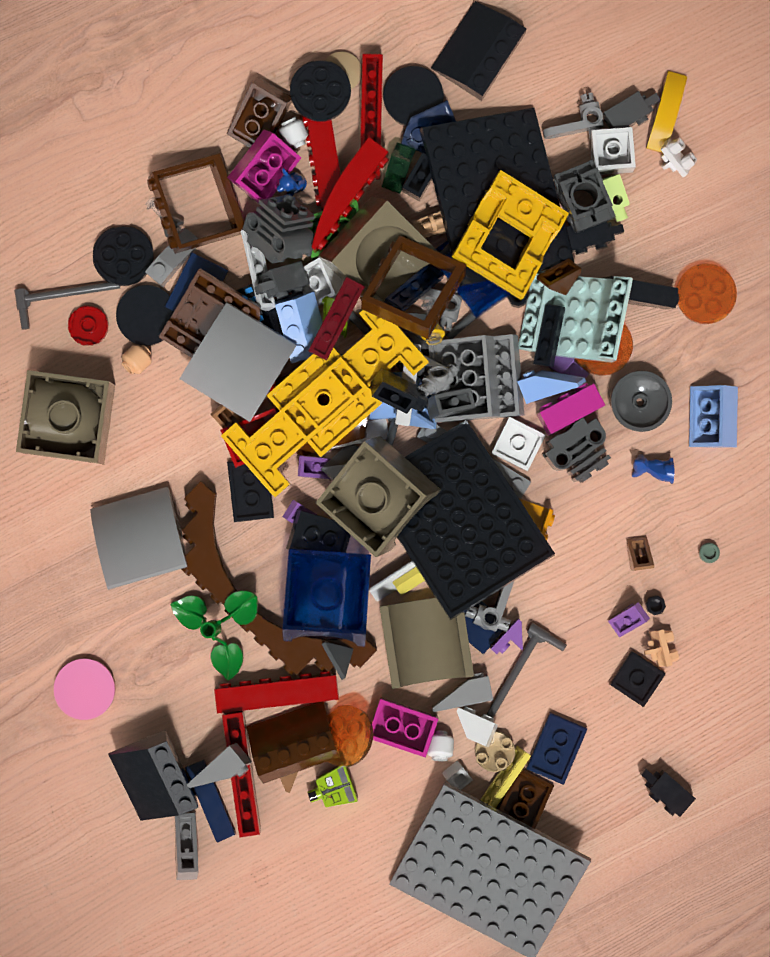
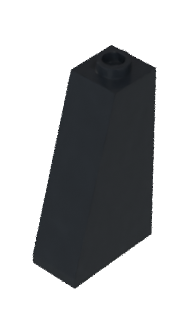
[603,276,679,310]

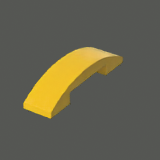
[646,71,687,153]

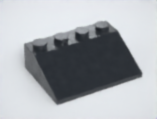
[431,1,527,101]
[108,730,198,821]

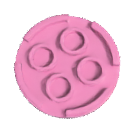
[54,658,116,720]

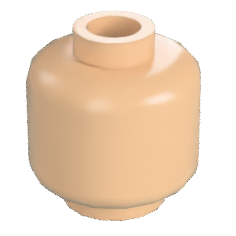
[121,344,152,374]

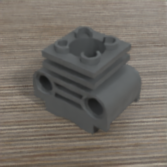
[554,159,616,233]
[243,194,315,263]
[543,418,611,483]

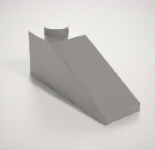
[145,228,199,287]
[432,672,493,712]
[187,743,252,788]
[175,813,199,880]

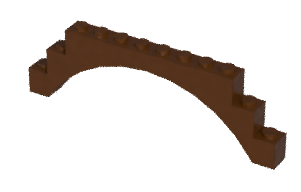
[181,481,377,675]

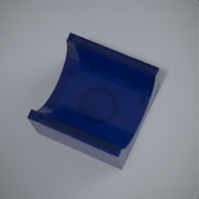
[282,549,371,646]

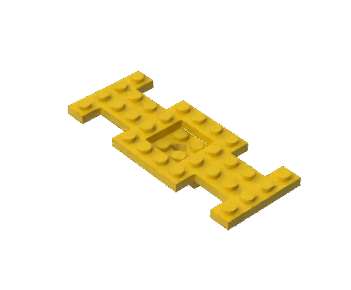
[221,310,429,497]

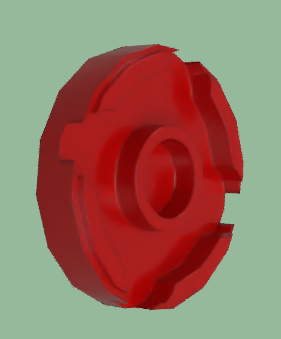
[68,306,109,346]

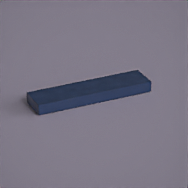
[384,264,445,311]
[185,759,236,843]

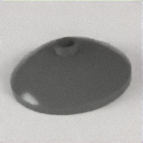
[611,371,672,432]

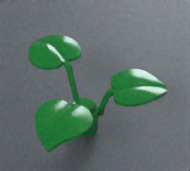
[171,591,258,680]

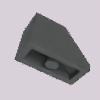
[427,388,476,420]

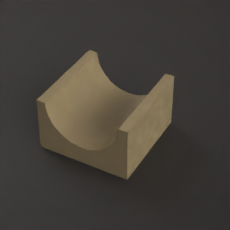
[316,436,441,557]
[380,598,474,689]

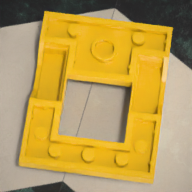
[451,170,569,300]

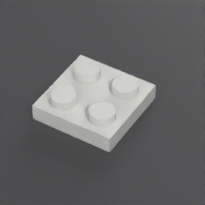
[491,417,546,471]

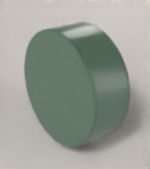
[699,543,720,563]

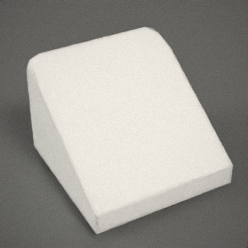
[442,761,473,790]

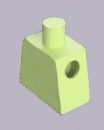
[602,174,630,222]

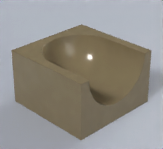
[318,196,438,302]
[16,370,115,465]

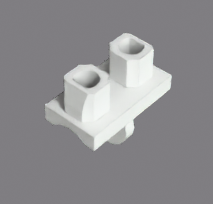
[661,138,697,177]

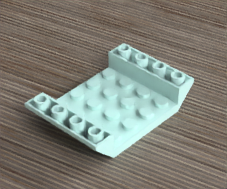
[519,271,633,363]

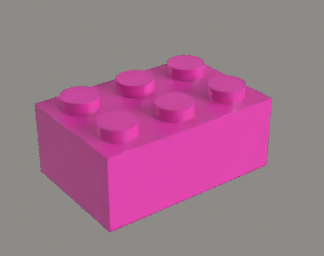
[227,130,301,203]
[537,383,605,436]
[367,697,439,758]

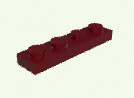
[308,277,365,361]

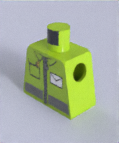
[307,762,358,807]

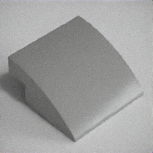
[180,302,297,422]
[428,334,525,422]
[90,487,187,590]

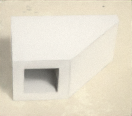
[457,706,498,747]

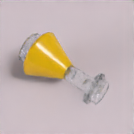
[421,299,445,345]

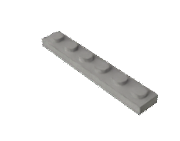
[417,425,531,499]

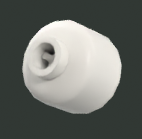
[279,117,309,149]
[427,731,454,762]

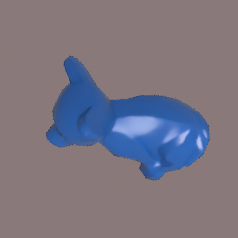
[277,168,307,196]
[632,454,675,484]

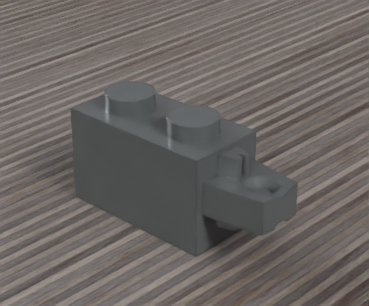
[603,91,660,129]
[254,261,310,300]

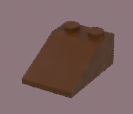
[227,78,292,148]
[496,769,554,829]

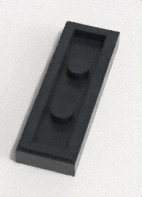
[533,304,565,367]

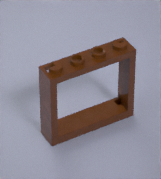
[147,153,244,254]
[360,235,466,339]

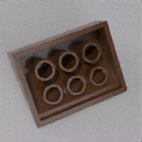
[247,701,341,784]

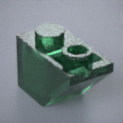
[382,142,416,194]

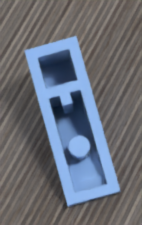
[517,370,586,404]

